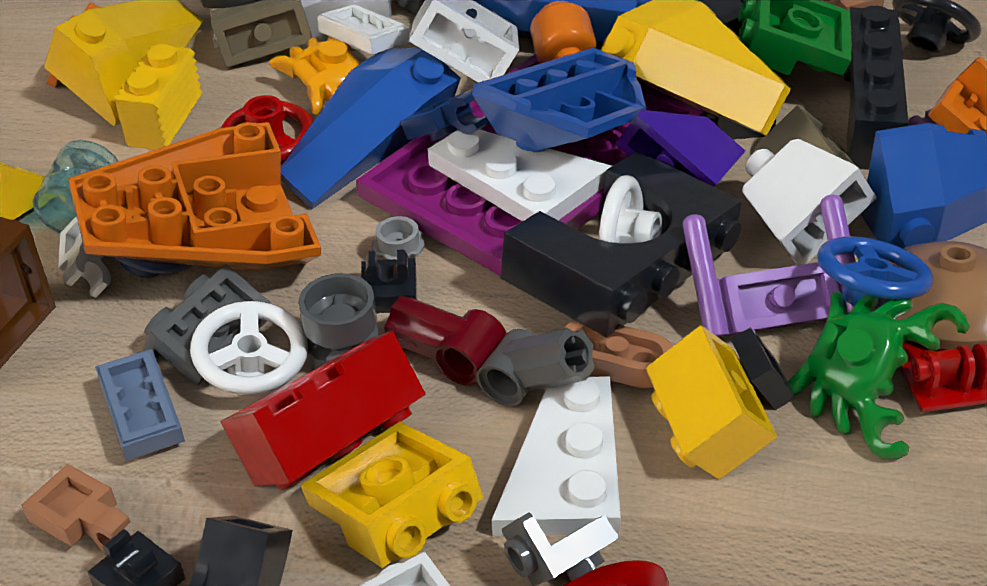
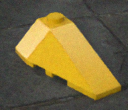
[44,0,204,126]

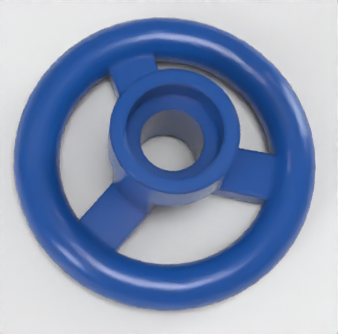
[817,236,933,311]

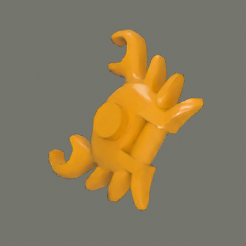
[269,36,360,115]

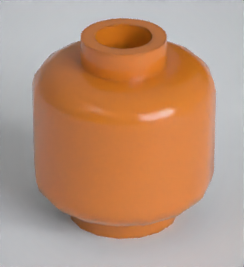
[530,1,597,64]

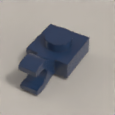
[400,90,490,141]

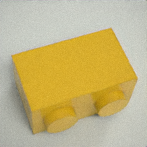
[646,325,778,480]

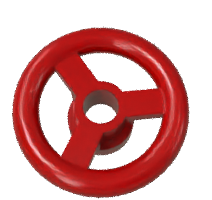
[221,95,314,162]

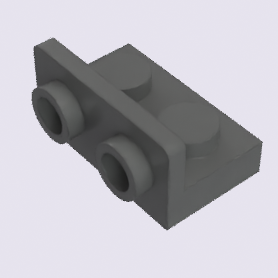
[143,264,274,386]

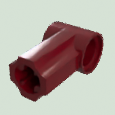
[384,295,506,386]

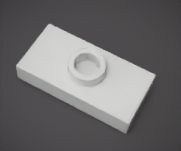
[317,4,410,54]

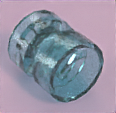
[33,140,119,233]

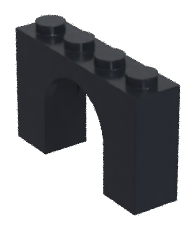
[500,151,742,338]

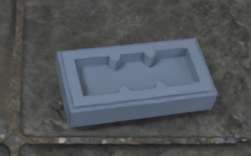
[95,349,185,461]

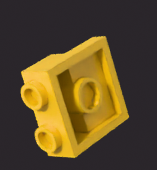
[300,422,484,568]

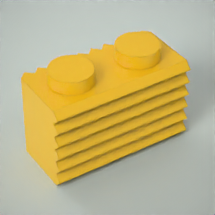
[114,44,203,150]

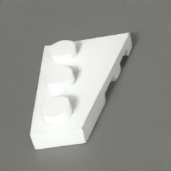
[491,376,621,536]

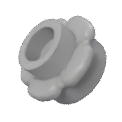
[372,216,424,260]

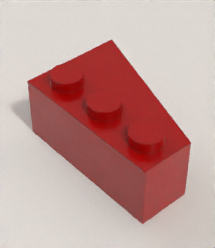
[220,330,426,490]

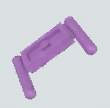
[683,194,856,337]

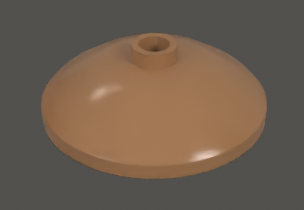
[888,241,987,351]

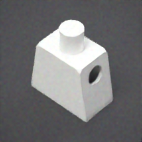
[742,139,877,265]

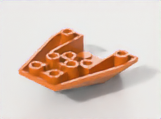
[68,122,321,271]

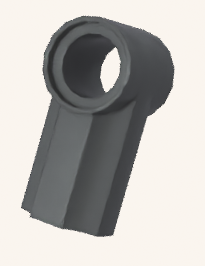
[476,328,595,406]

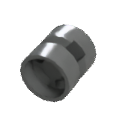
[298,273,379,370]

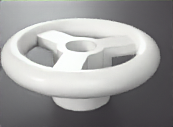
[599,175,662,243]
[190,301,308,394]

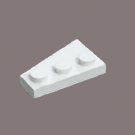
[428,130,612,221]

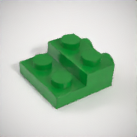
[738,0,851,76]

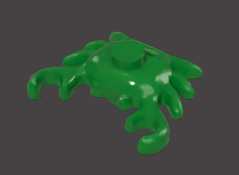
[788,290,970,460]

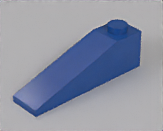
[281,47,461,210]

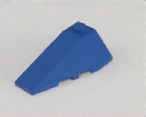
[861,123,987,248]

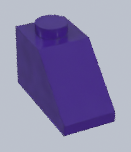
[615,110,746,187]

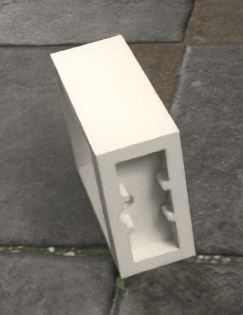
[409,0,519,83]

